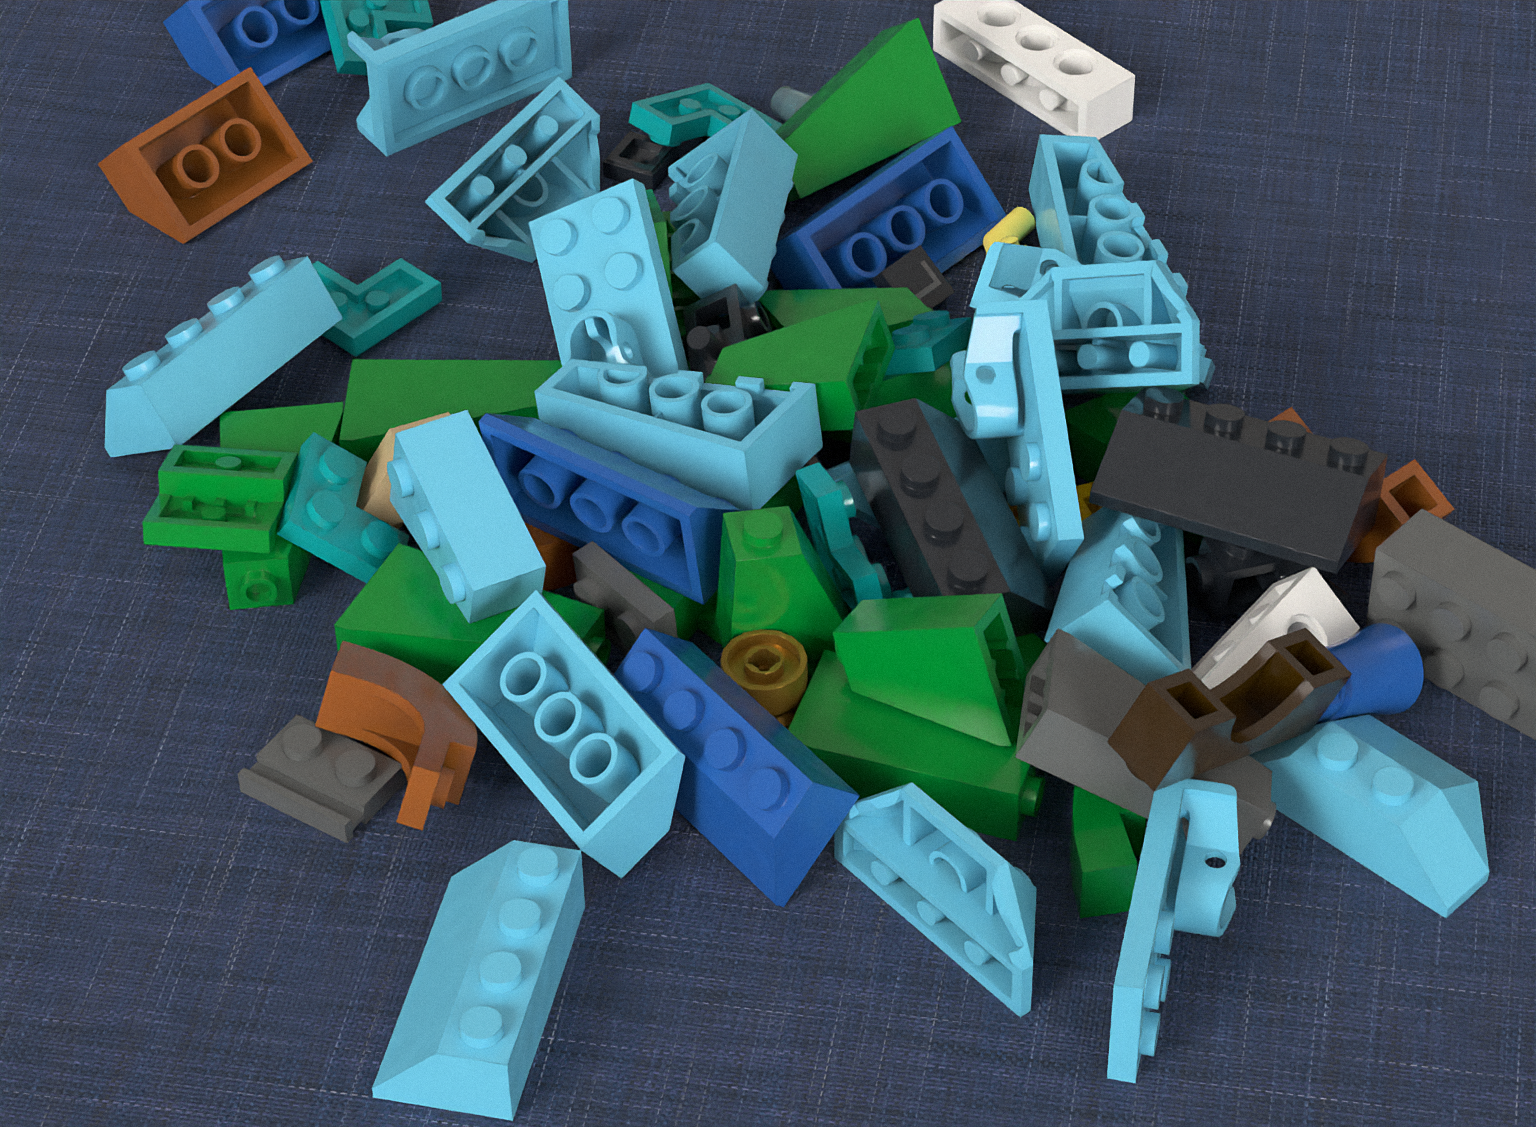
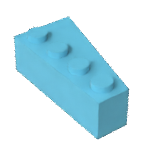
[668,108,798,317]
[1028,134,1188,298]
[534,359,823,511]

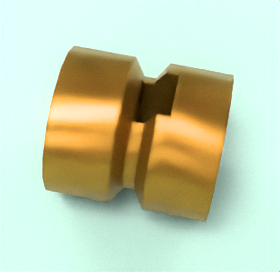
[720,629,808,729]

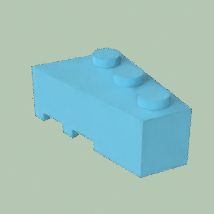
[387,410,546,624]

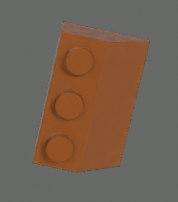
[98,66,313,244]

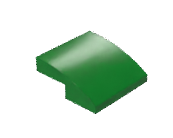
[142,444,298,554]

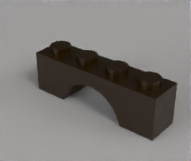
[1107,628,1352,791]

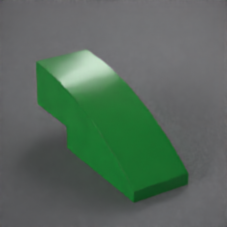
[1070,785,1146,919]

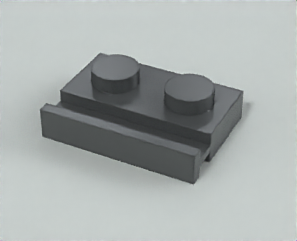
[572,541,678,655]
[238,714,406,843]

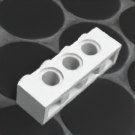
[933,0,1135,140]
[1191,567,1360,689]

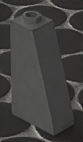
[1015,628,1277,855]

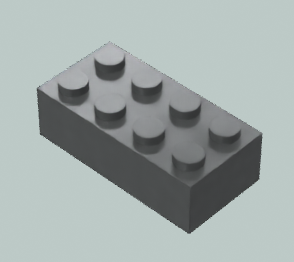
[1366,509,1536,740]

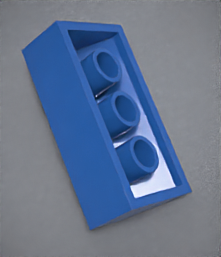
[163,0,332,87]
[770,126,1006,290]
[478,413,742,605]
[614,628,860,907]

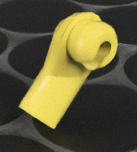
[983,207,1036,255]

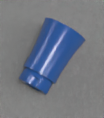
[1318,623,1424,722]

